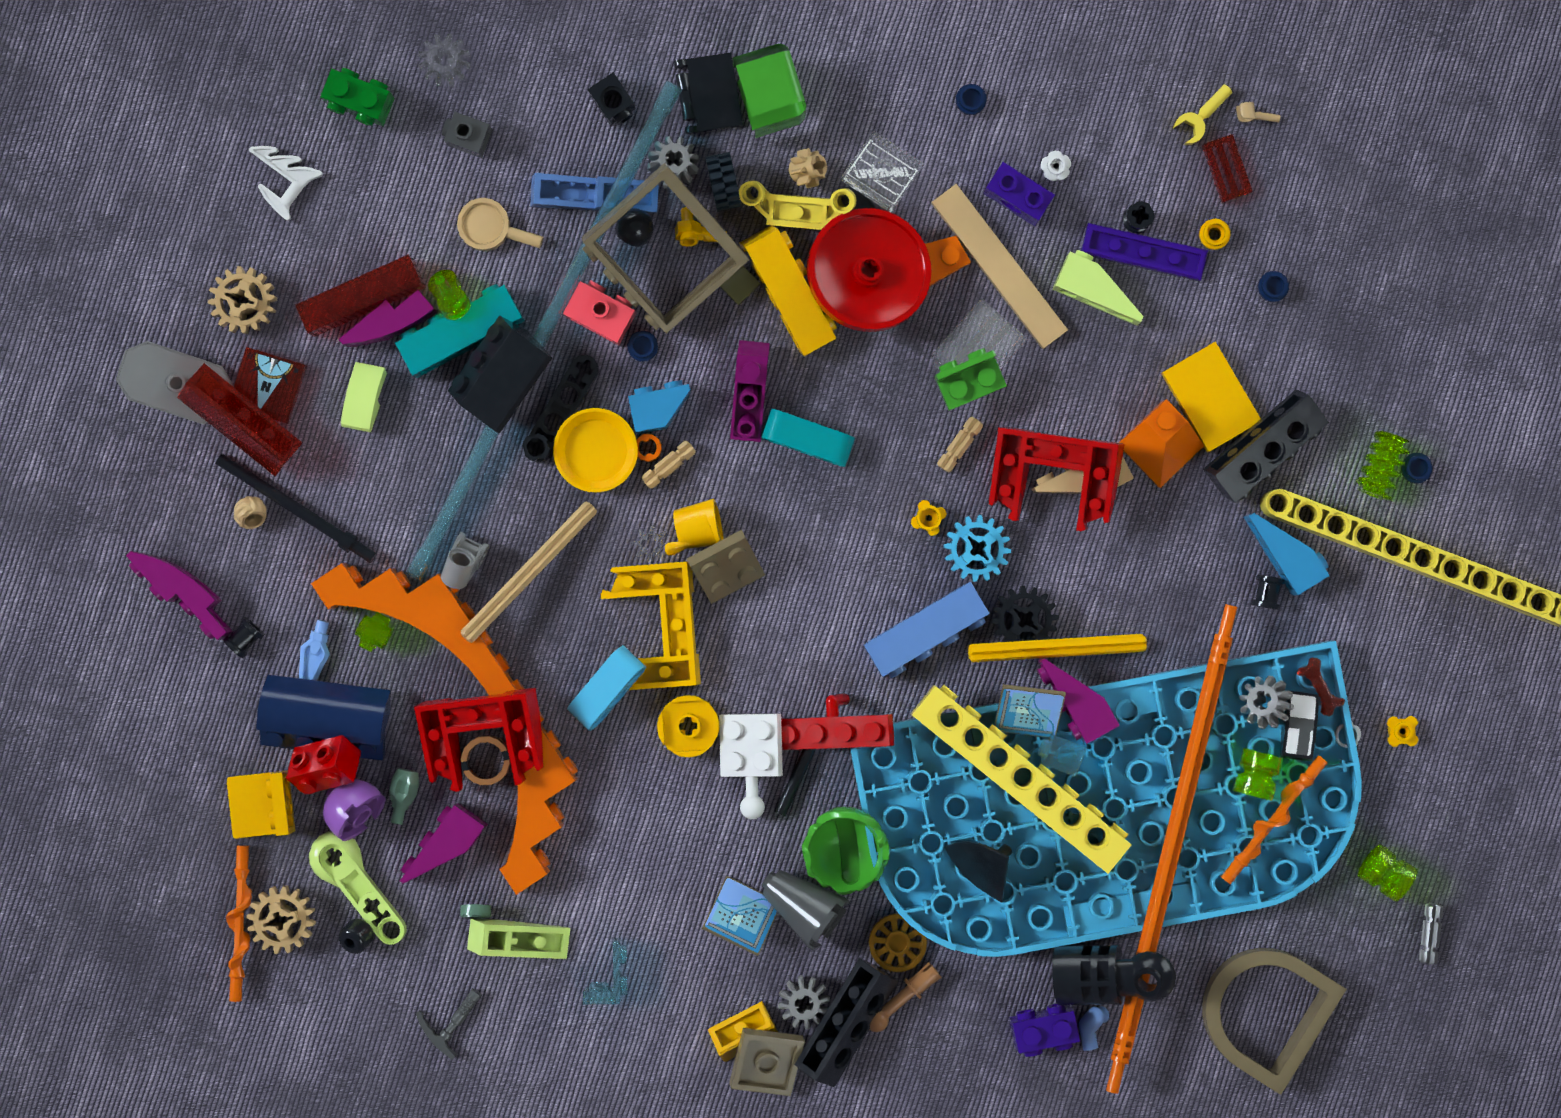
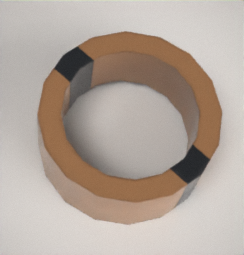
[461,735,511,785]

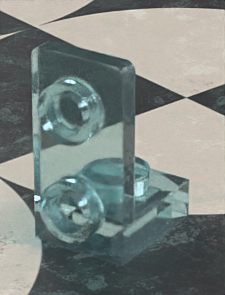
[583,938,628,1005]

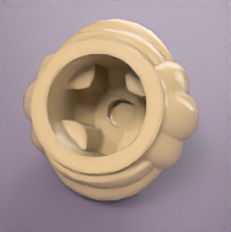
[234,496,267,529]

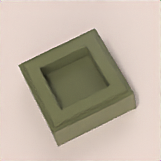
[720,266,760,306]

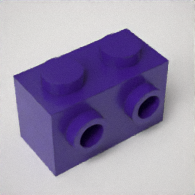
[1009,1004,1080,1057]

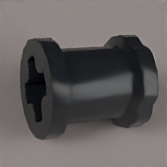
[1123,201,1154,233]
[1251,575,1285,610]
[223,617,265,658]

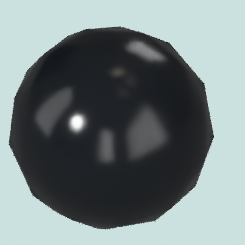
[615,208,654,247]

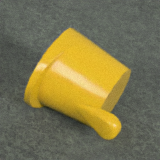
[665,499,724,556]

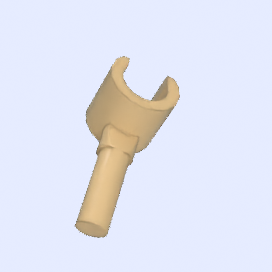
[1236,102,1280,123]

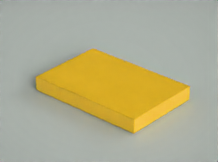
[1161,341,1261,453]

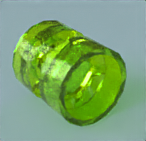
[1233,748,1284,801]
[1358,844,1418,902]

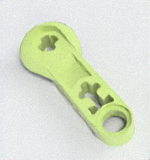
[309,831,407,945]

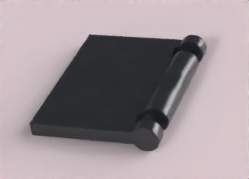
[674,52,743,135]

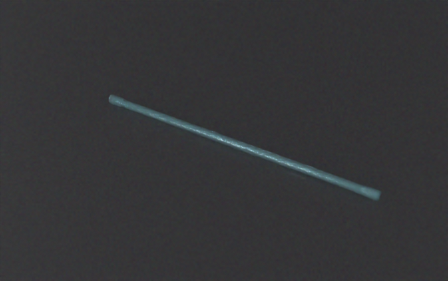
[406,81,682,582]

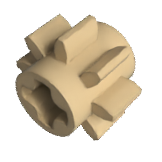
[789,148,827,188]

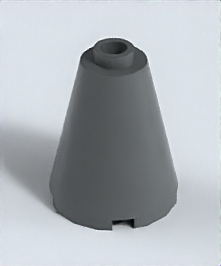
[762,870,850,952]

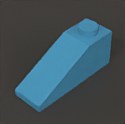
[1243,513,1330,596]

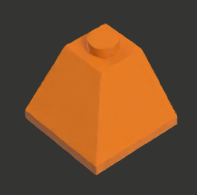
[1119,399,1204,488]

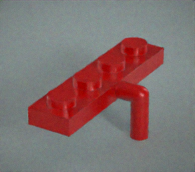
[781,693,895,750]

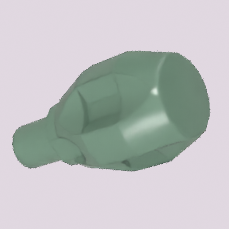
[389,768,419,825]

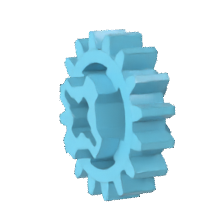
[943,515,1011,582]

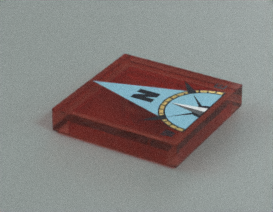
[228,347,307,424]

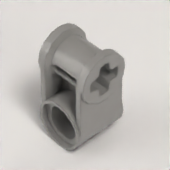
[441,532,489,589]

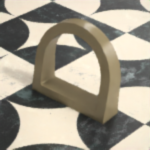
[1202,948,1347,1095]

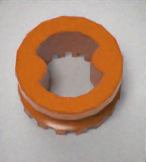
[636,434,662,462]

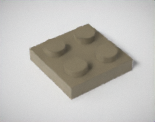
[687,530,765,604]
[729,1028,805,1096]

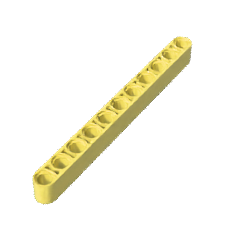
[1260,489,1561,627]

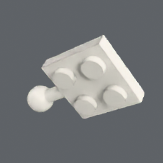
[719,714,783,819]

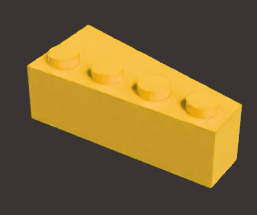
[739,225,837,356]

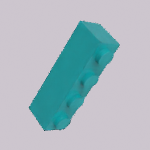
[395,284,525,378]

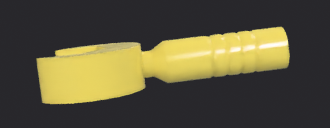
[1173,84,1233,145]

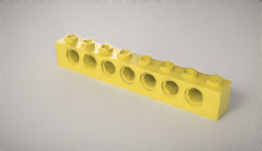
[911,685,1132,874]

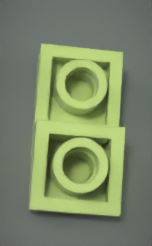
[341,362,387,432]

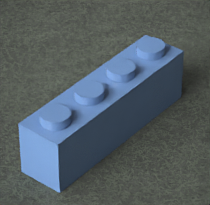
[863,582,990,679]

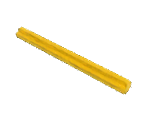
[968,634,1147,663]

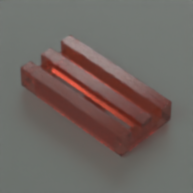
[1202,134,1253,203]

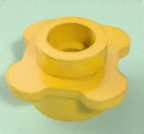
[911,500,947,536]
[1387,716,1419,747]

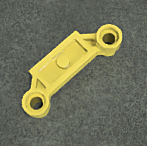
[739,180,857,230]

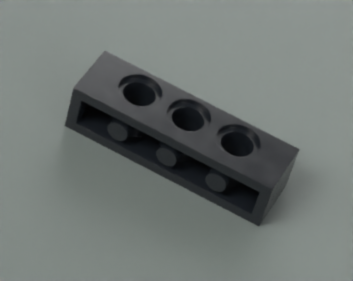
[1203,389,1329,503]
[794,958,899,1087]

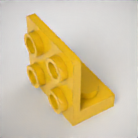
[227,770,295,839]

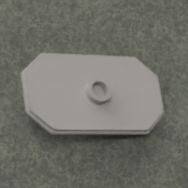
[116,341,234,424]

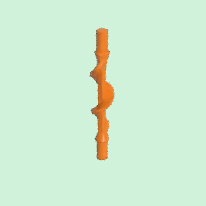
[1221,755,1328,885]
[226,845,252,1002]

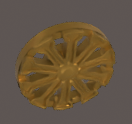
[869,913,927,972]

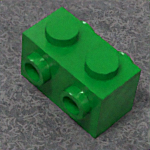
[320,68,395,127]

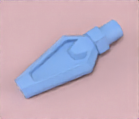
[299,619,330,681]

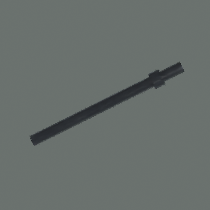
[215,454,377,563]

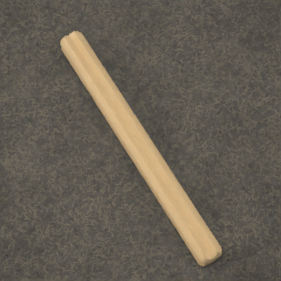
[461,501,597,643]

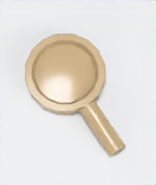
[457,198,543,251]

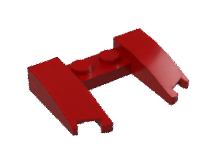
[989,427,1125,531]
[414,688,544,792]

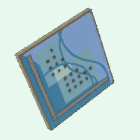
[994,684,1066,738]
[702,876,778,956]

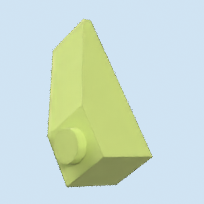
[1052,250,1144,326]
[467,918,570,959]

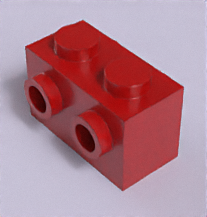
[286,735,361,795]

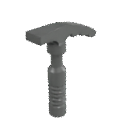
[416,988,482,1060]

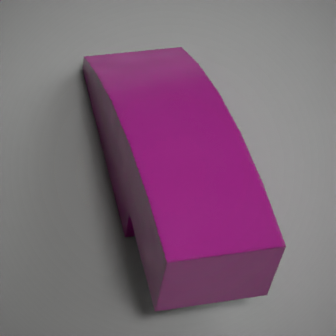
[339,290,437,347]

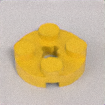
[657,695,719,757]

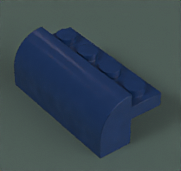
[256,675,391,761]

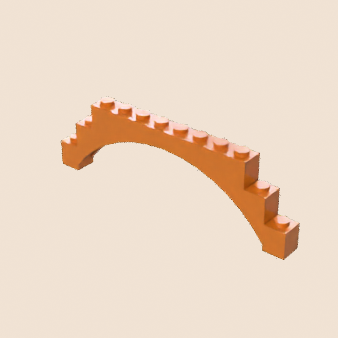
[311,563,578,895]

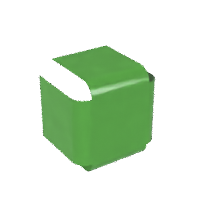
[733,44,806,138]

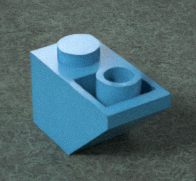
[628,380,691,435]

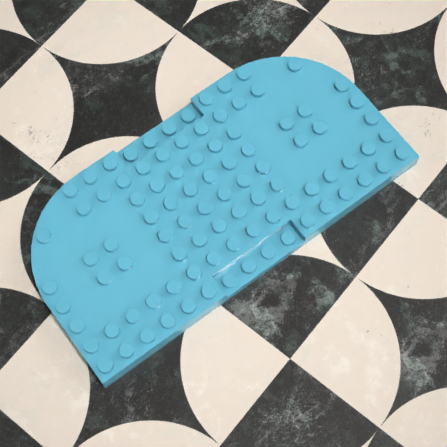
[850,640,1362,957]

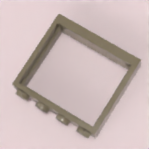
[581,163,750,334]

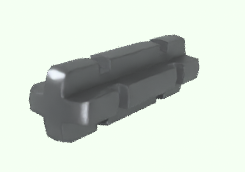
[1419,903,1443,965]

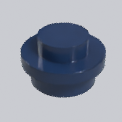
[956,84,987,115]
[1258,271,1289,302]
[627,331,658,362]
[1401,453,1433,484]

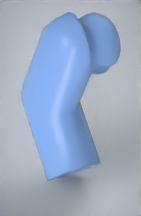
[1079,1006,1109,1051]

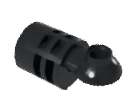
[1052,944,1176,1005]

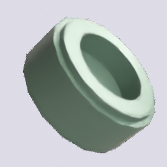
[460,904,491,919]

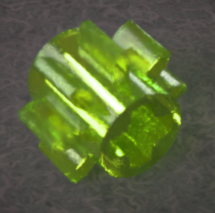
[355,612,394,652]

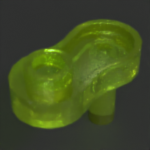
[428,270,471,320]

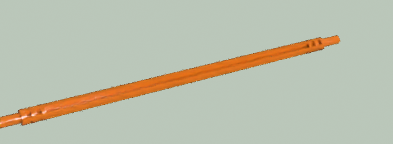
[1106,604,1238,1094]

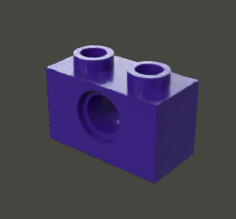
[983,162,1055,226]

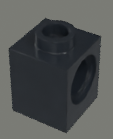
[588,72,636,126]

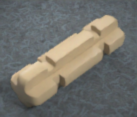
[937,417,983,473]
[641,441,696,489]

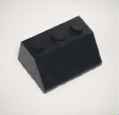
[448,316,552,433]

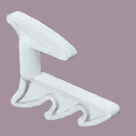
[249,146,323,221]

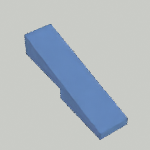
[530,173,659,213]

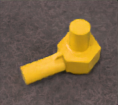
[675,207,727,247]

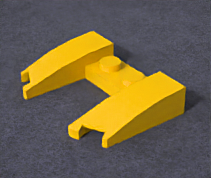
[601,561,701,690]

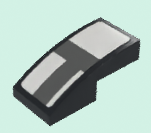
[1280,691,1319,761]

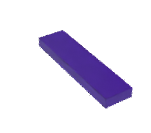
[1081,223,1208,282]

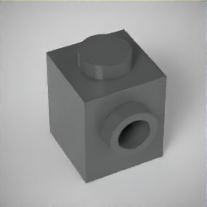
[442,112,493,158]

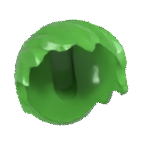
[802,807,890,895]

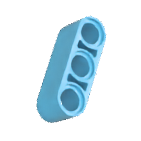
[567,645,646,731]

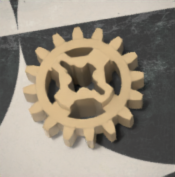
[208,266,277,334]
[246,885,316,954]

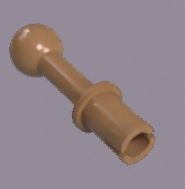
[869,962,942,1032]

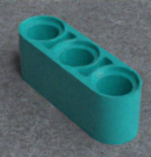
[761,409,855,467]

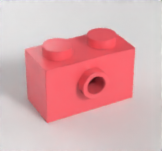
[563,280,637,345]

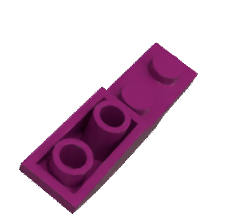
[126,551,233,640]

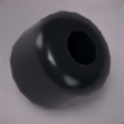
[338,918,374,954]

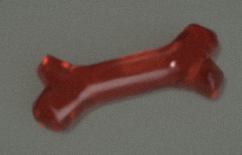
[1297,657,1345,716]

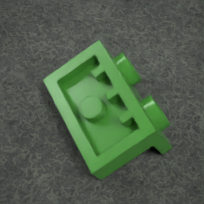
[934,348,1007,411]

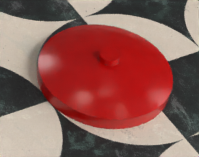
[807,208,932,332]

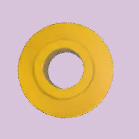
[1199,219,1230,250]

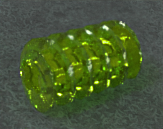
[1356,431,1410,500]

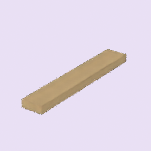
[931,184,1068,349]

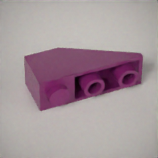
[730,340,770,442]
[1037,659,1120,744]
[400,803,488,884]

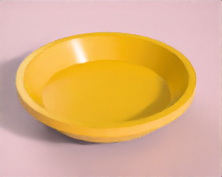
[553,408,638,492]

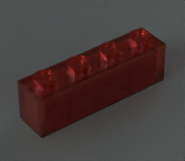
[295,254,426,337]
[177,363,302,476]

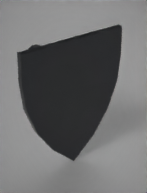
[944,841,1012,903]

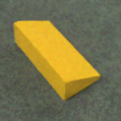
[708,1001,778,1062]

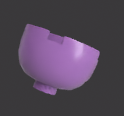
[323,779,386,841]

